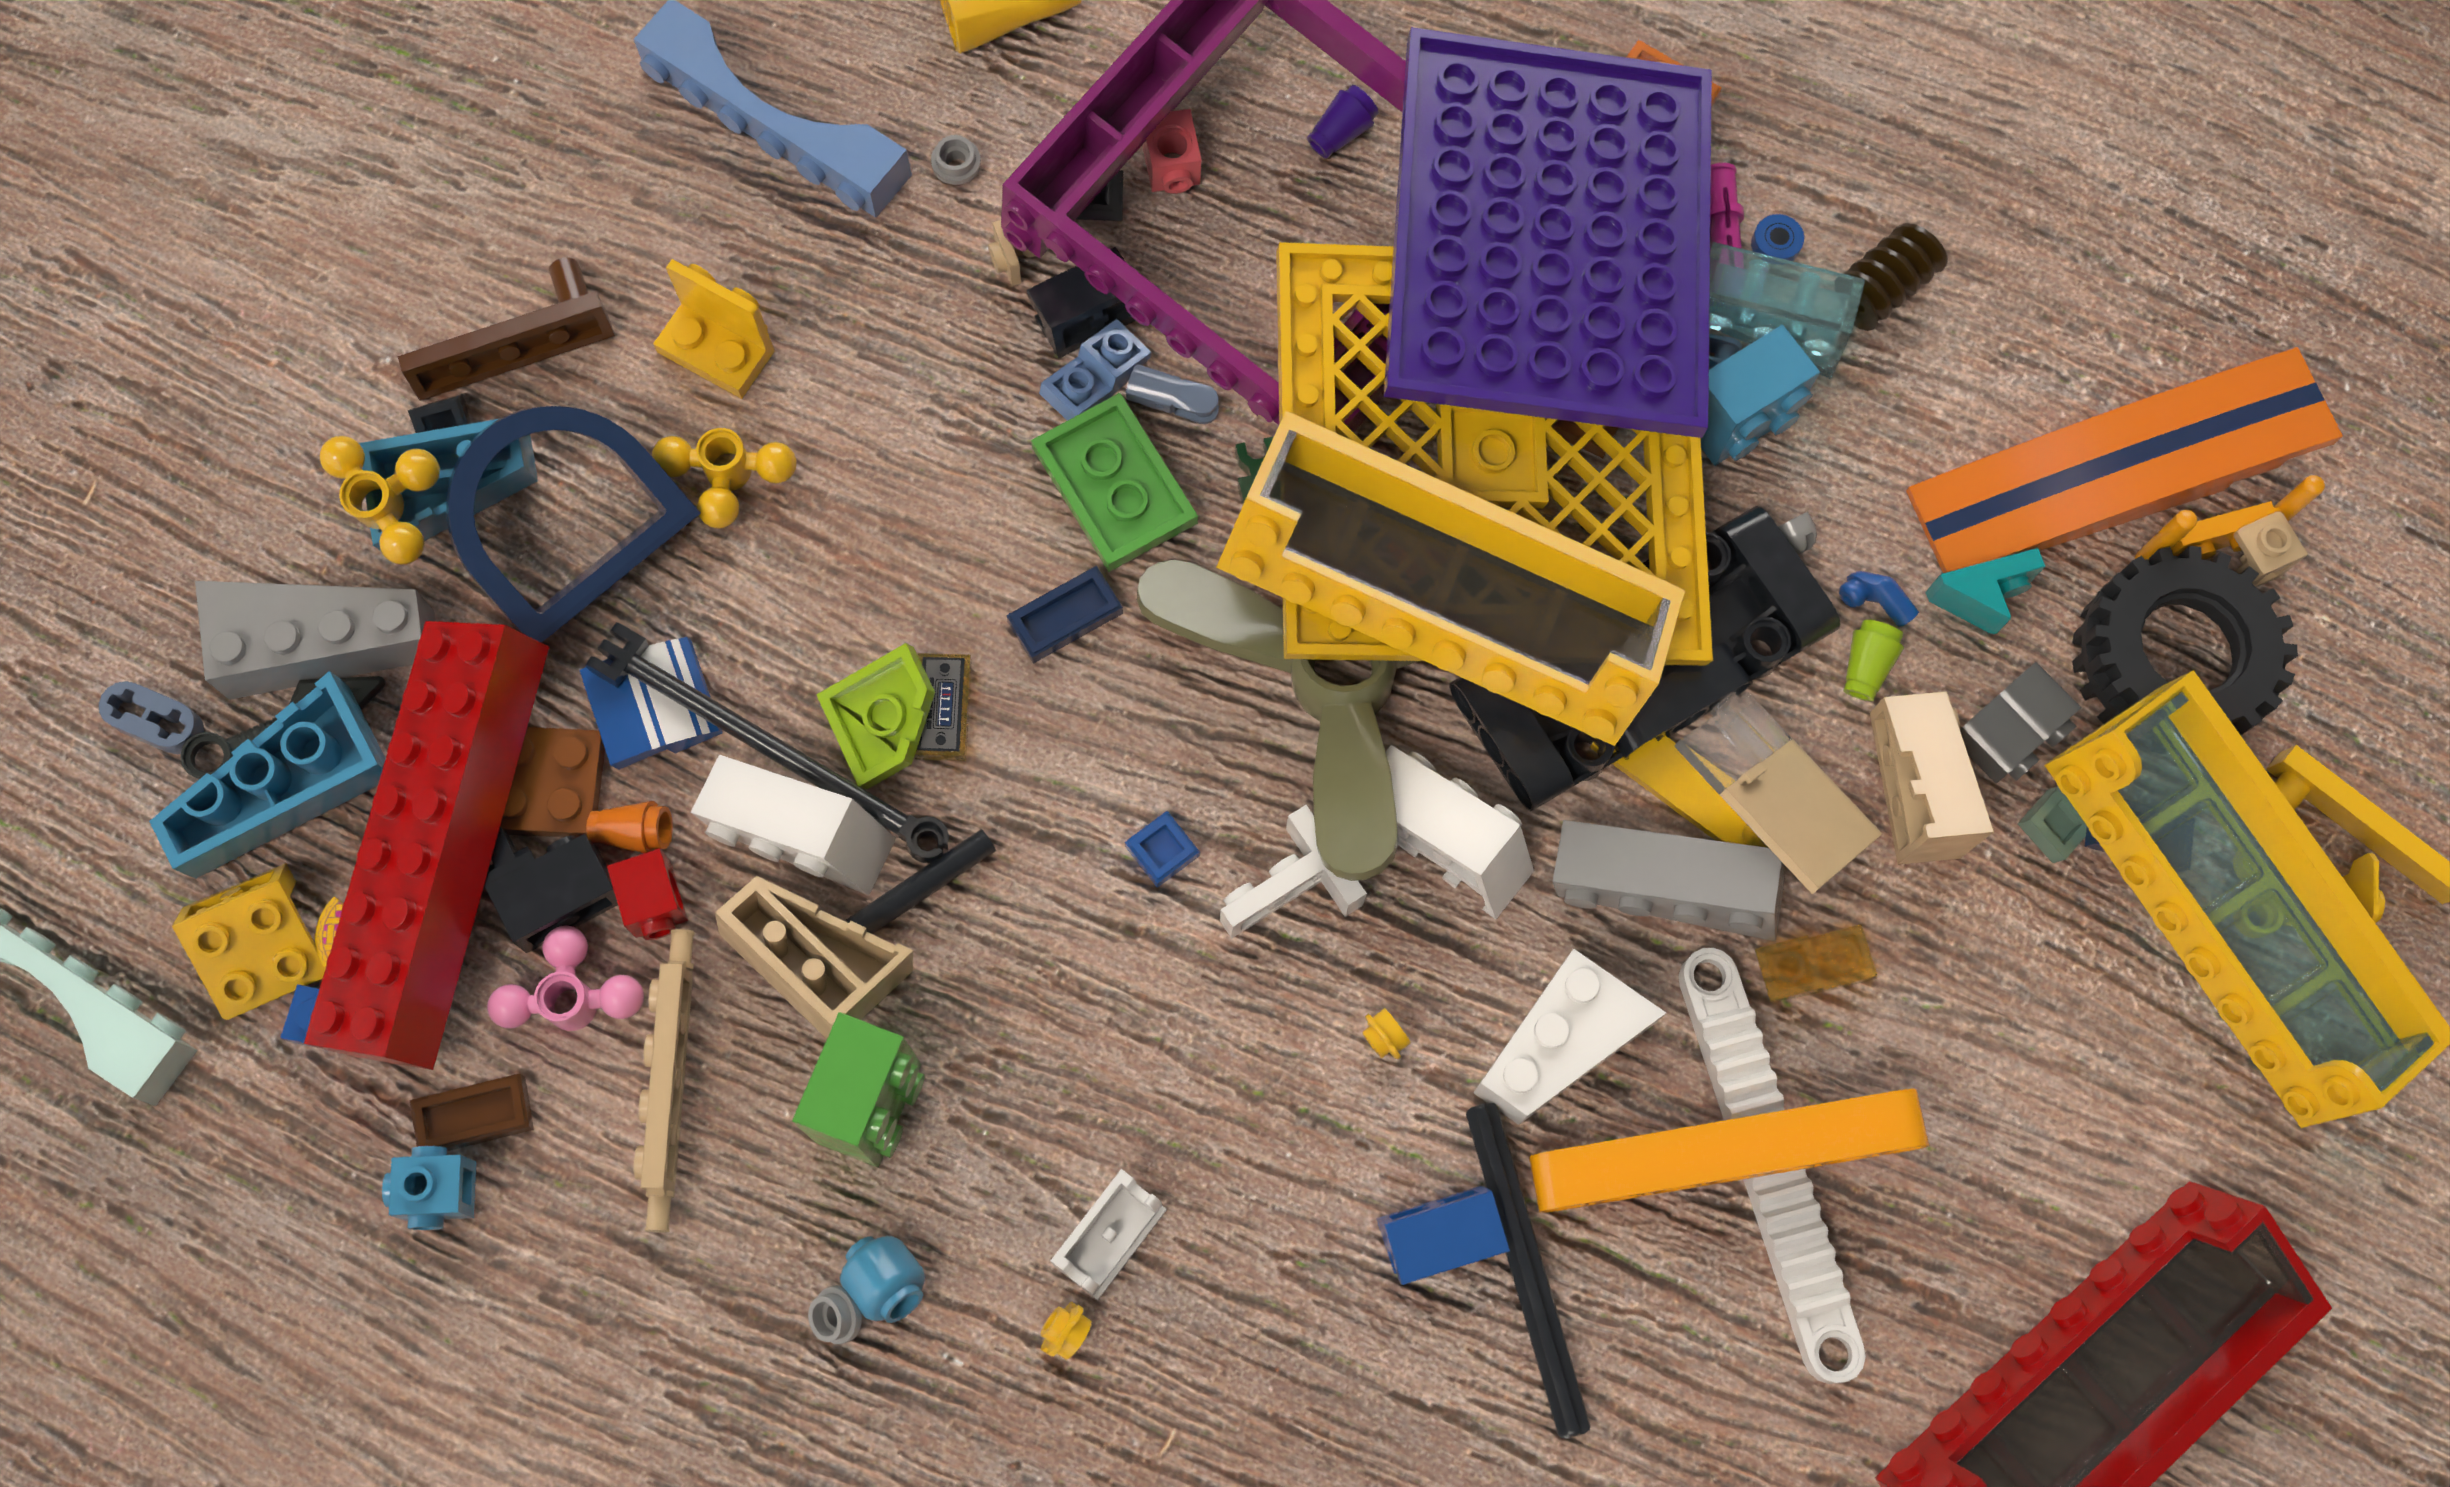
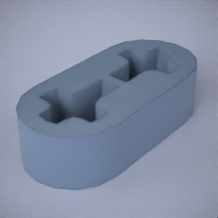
[99,681,204,755]

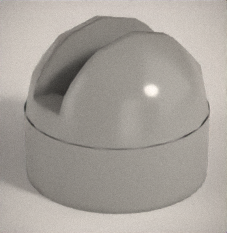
[1778,511,1817,555]

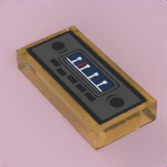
[914,653,972,761]

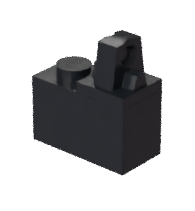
[484,826,618,953]

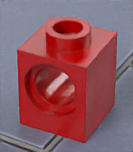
[607,848,688,940]

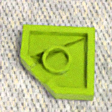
[816,643,935,790]

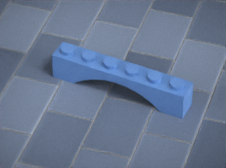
[634,0,912,218]

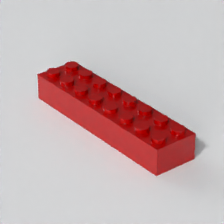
[304,621,549,1070]

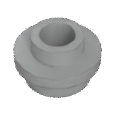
[931,135,981,185]
[808,1285,862,1344]

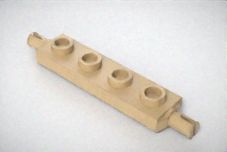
[634,929,695,1232]

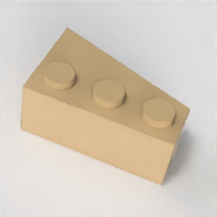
[1870,691,1994,865]
[715,876,914,1039]

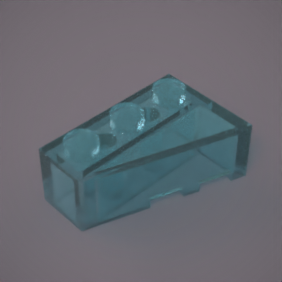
[1709,242,1865,379]

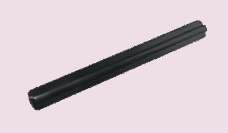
[1466,1103,1591,1438]

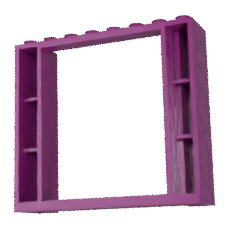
[1001,0,1406,432]

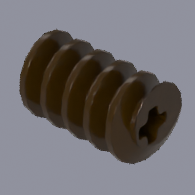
[1834,223,1948,331]

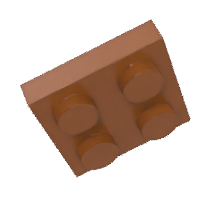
[500,727,605,837]

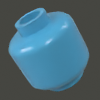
[840,1236,926,1323]

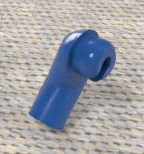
[1839,571,1919,627]

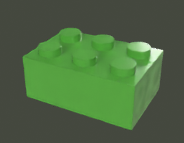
[792,1012,925,1168]

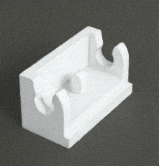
[1051,1169,1167,1301]

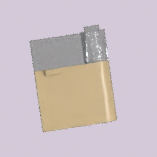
[1674,692,1882,894]

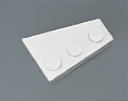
[691,755,896,896]
[1474,949,1666,1125]

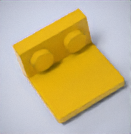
[653,259,775,399]
[172,863,325,1020]

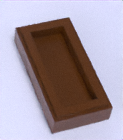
[409,1073,534,1151]

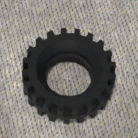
[2072,546,2298,755]

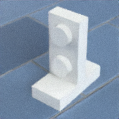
[1220,805,1367,939]

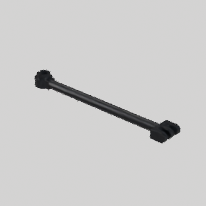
[585,622,949,863]

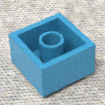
[1701,324,1820,466]

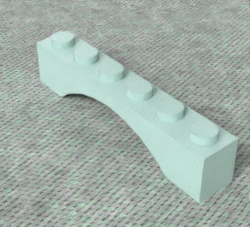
[0,908,197,1106]

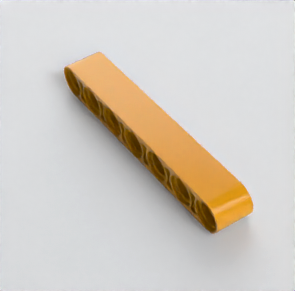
[1529,1089,1930,1213]

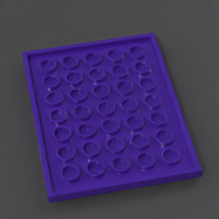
[1384,27,1712,438]

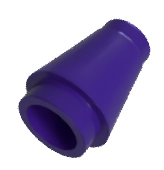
[1306,85,1379,159]

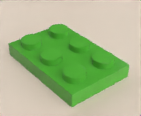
[1031,393,1198,572]

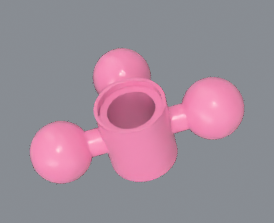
[487,926,644,1031]

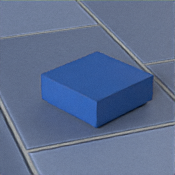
[1125,811,1200,888]

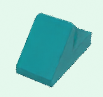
[1925,548,2046,634]

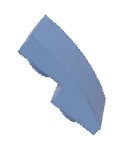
[1039,319,1152,421]

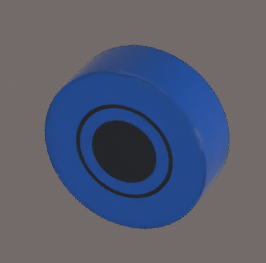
[1751,214,1804,267]

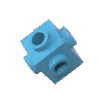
[382,1146,476,1230]

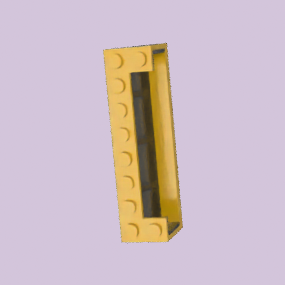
[1216,411,1685,746]

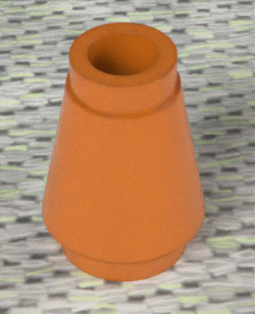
[586,801,673,853]

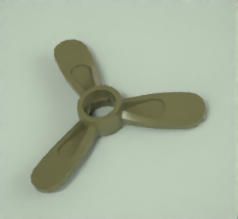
[1136,560,1532,881]

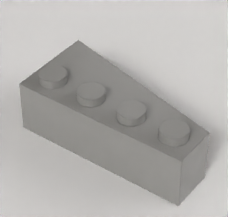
[195,581,436,700]
[1552,820,1785,942]

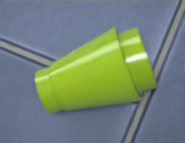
[1843,620,1904,701]

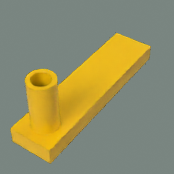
[1590,735,1768,848]
[2266,745,2450,904]

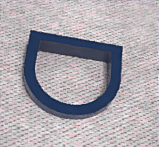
[446,406,701,643]

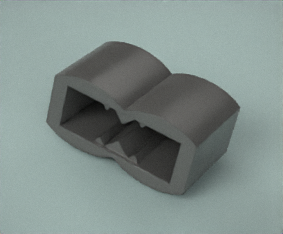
[1960,662,2082,784]

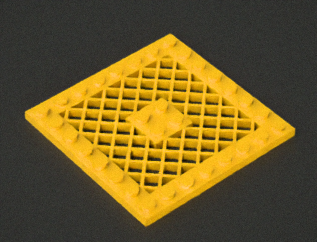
[1276,242,1713,666]

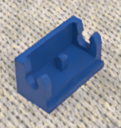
[1376,1186,1510,1285]

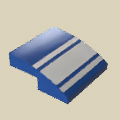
[579,637,723,770]

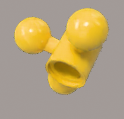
[652,428,797,528]
[319,436,440,565]

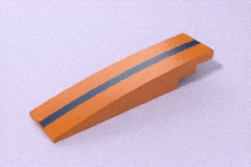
[1906,347,2343,573]

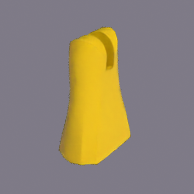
[940,0,1082,54]

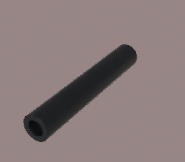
[846,829,996,934]

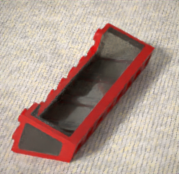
[1875,1181,2333,1487]

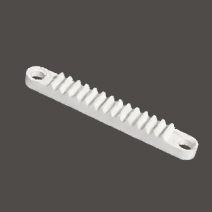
[1679,948,1866,1384]

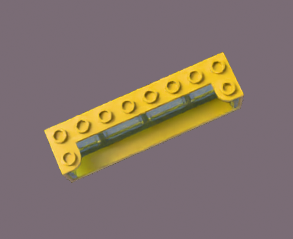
[2044,670,2450,1128]

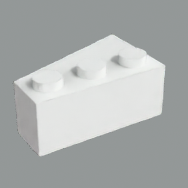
[1386,745,1534,920]

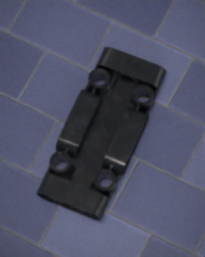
[1449,506,1840,811]

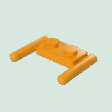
[2135,475,2325,560]

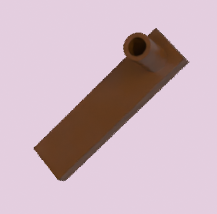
[397,257,615,401]

